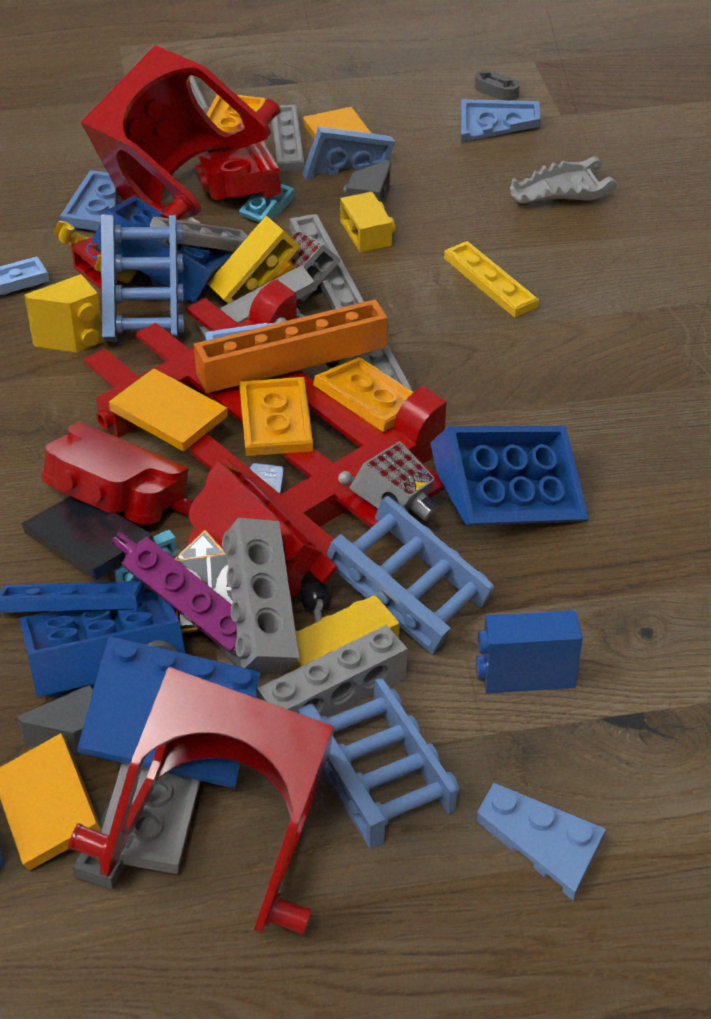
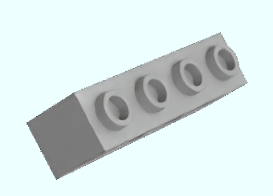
[222,518,299,673]
[257,625,408,718]

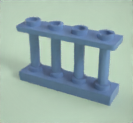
[101,215,184,342]
[327,496,494,655]
[298,678,459,849]

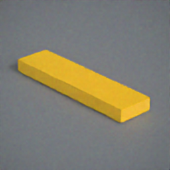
[444,241,539,318]

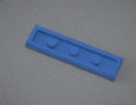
[0,581,145,612]

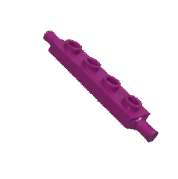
[112,532,237,656]

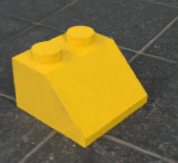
[25,274,104,352]

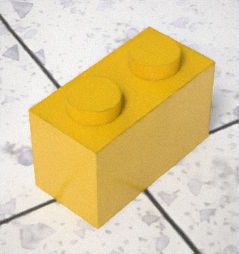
[340,192,395,253]

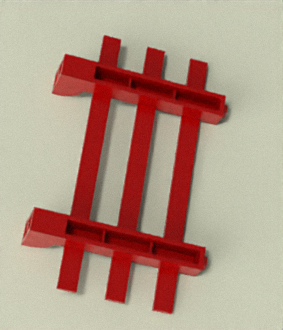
[84,279,447,555]

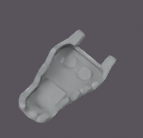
[510,156,617,204]

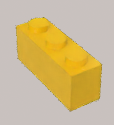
[207,216,301,304]
[287,595,400,673]

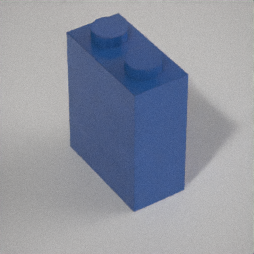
[475,610,583,693]

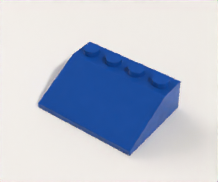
[92,196,232,302]
[430,426,589,526]
[19,590,185,698]
[77,636,260,788]

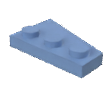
[461,99,540,143]
[303,126,395,180]
[60,170,117,231]
[476,783,606,901]

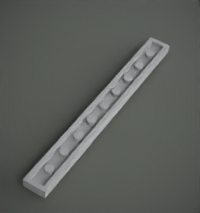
[290,214,412,391]

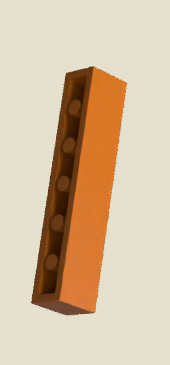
[194,299,388,393]

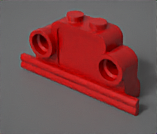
[195,123,282,199]
[41,422,193,524]
[188,458,338,600]

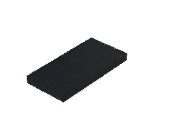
[21,496,155,580]

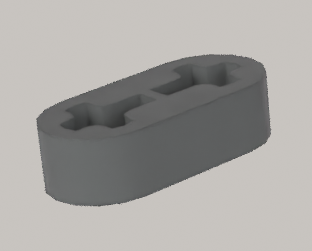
[475,70,520,101]

